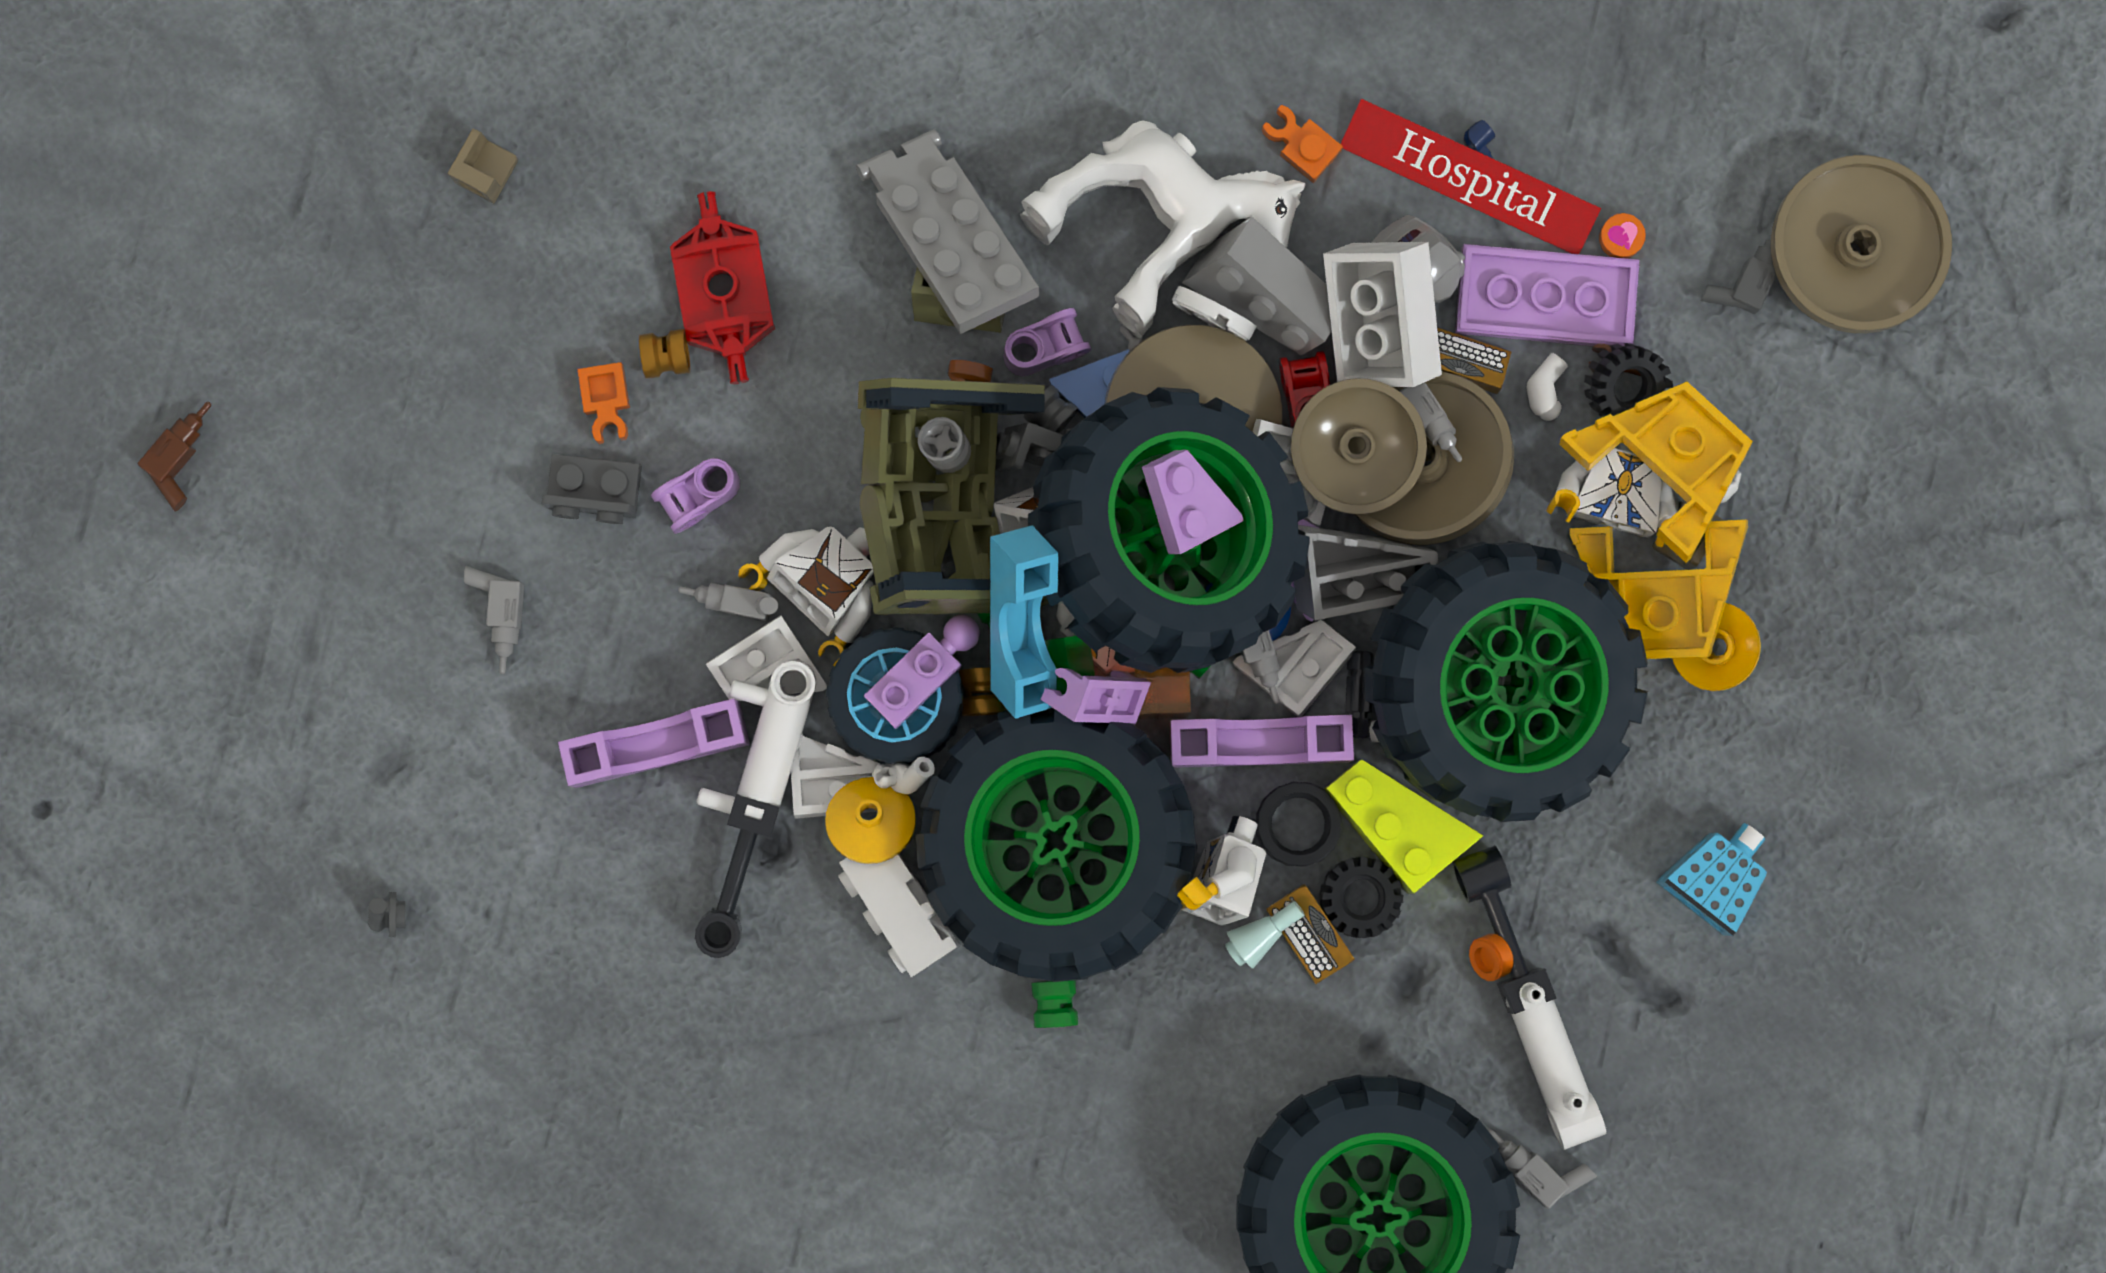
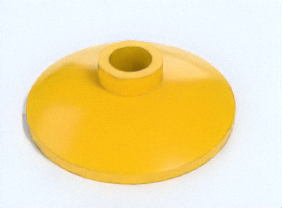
[1672,603,1761,691]
[825,777,916,864]

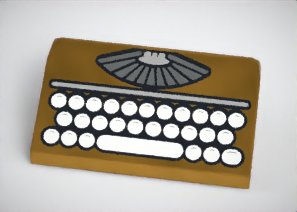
[1437,328,1511,394]
[1266,884,1355,984]

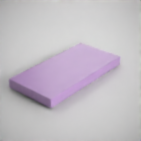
[1455,244,1639,346]

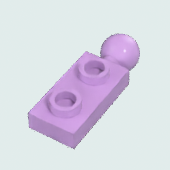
[864,615,980,729]

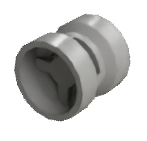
[918,417,971,473]

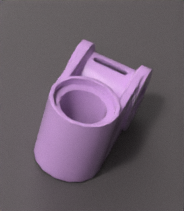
[1003,308,1092,376]
[651,458,740,534]

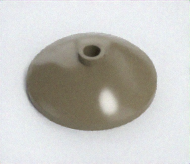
[1291,378,1427,514]

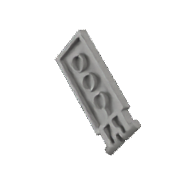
[856,129,1039,334]

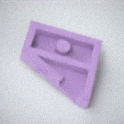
[1142,450,1244,554]

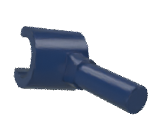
[1464,120,1495,158]

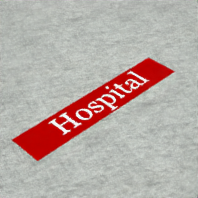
[1340,99,1601,254]

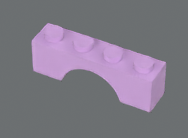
[558,699,750,788]
[1169,715,1354,768]

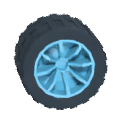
[826,627,965,764]

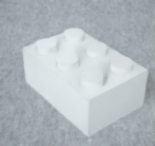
[1323,242,1442,387]

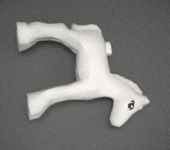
[1020,121,1305,338]

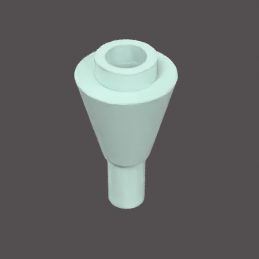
[1225,901,1305,968]

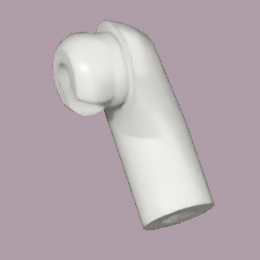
[1526,353,1568,421]
[873,757,935,794]

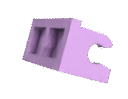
[1041,668,1151,724]

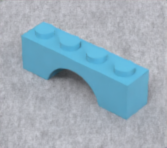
[990,525,1058,719]

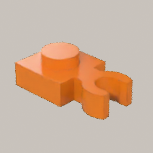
[1262,105,1343,183]
[577,362,630,444]

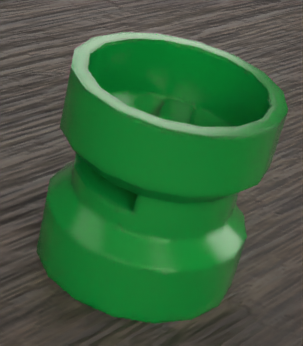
[1031,980,1078,1028]

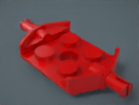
[670,191,775,384]

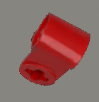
[1279,351,1330,428]

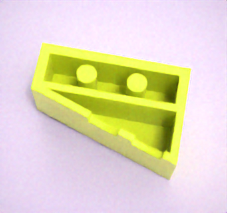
[1324,759,1483,894]

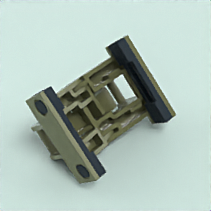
[858,378,1049,615]

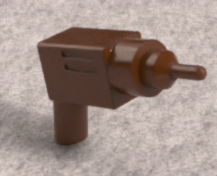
[137,402,211,512]

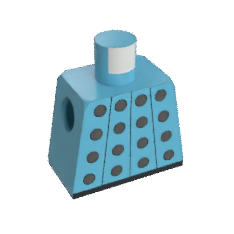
[1656,823,1767,936]

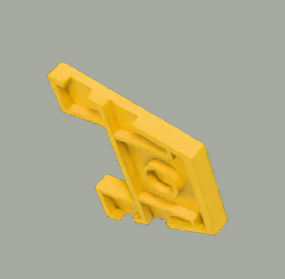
[1559,382,1753,563]
[1569,519,1748,659]

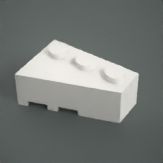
[838,853,960,977]

